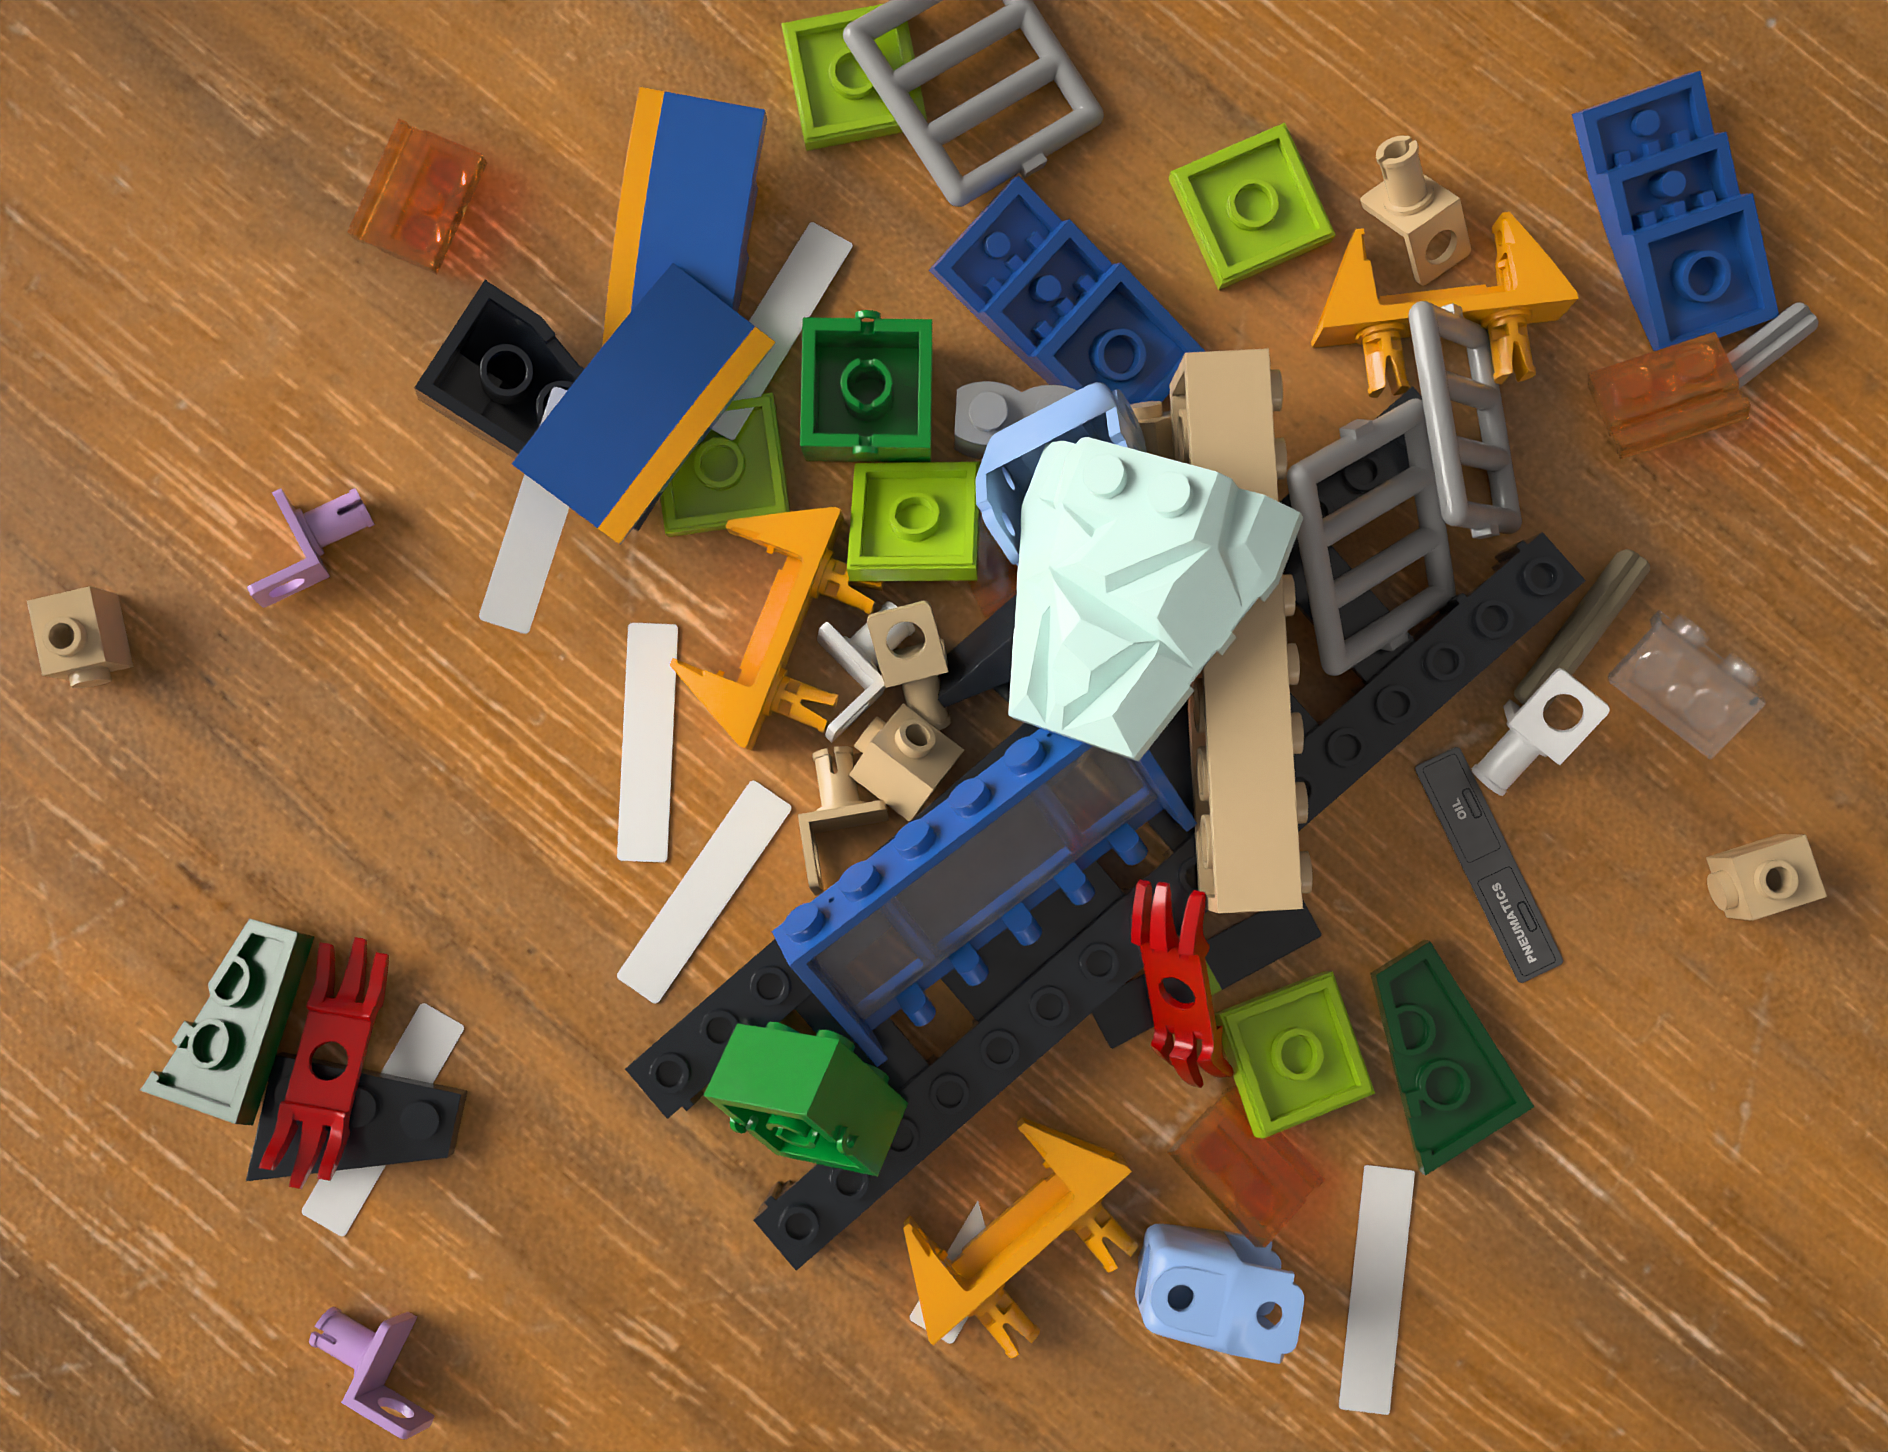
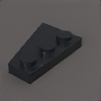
[245,1052,468,1182]

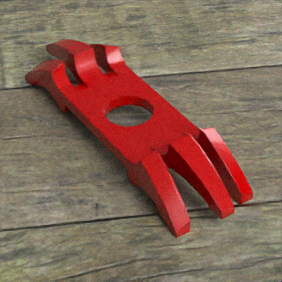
[1131,880,1234,1088]
[259,937,389,1189]

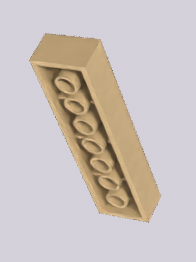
[1169,348,1313,913]

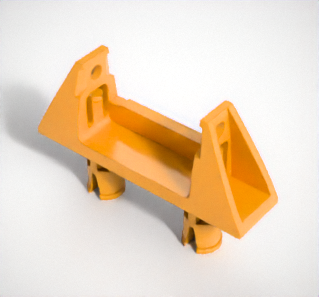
[1311,212,1578,398]
[670,507,885,751]
[903,1117,1138,1359]

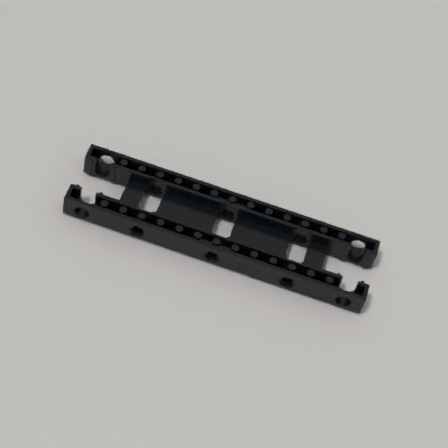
[625,386,1586,1271]

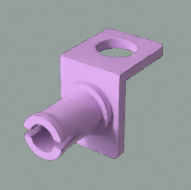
[247,488,375,607]
[309,1307,435,1439]

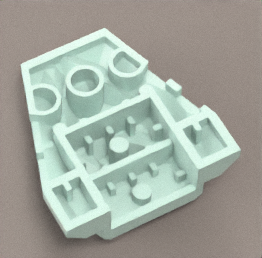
[1008,437,1303,762]

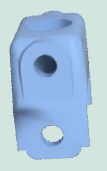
[976,382,1147,566]
[1135,1224,1304,1364]

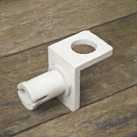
[817,601,915,743]
[1471,668,1610,796]

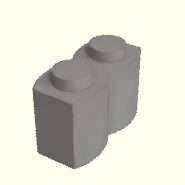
[954,381,1077,459]

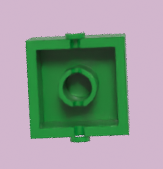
[800,310,933,462]
[703,1022,908,1177]

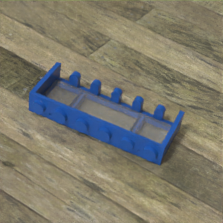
[772,728,1197,1067]

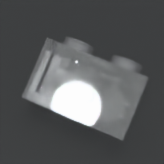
[1608,610,1766,760]

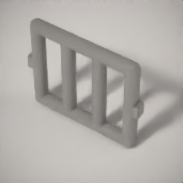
[843,0,1104,207]
[1408,301,1522,539]
[1286,399,1456,676]

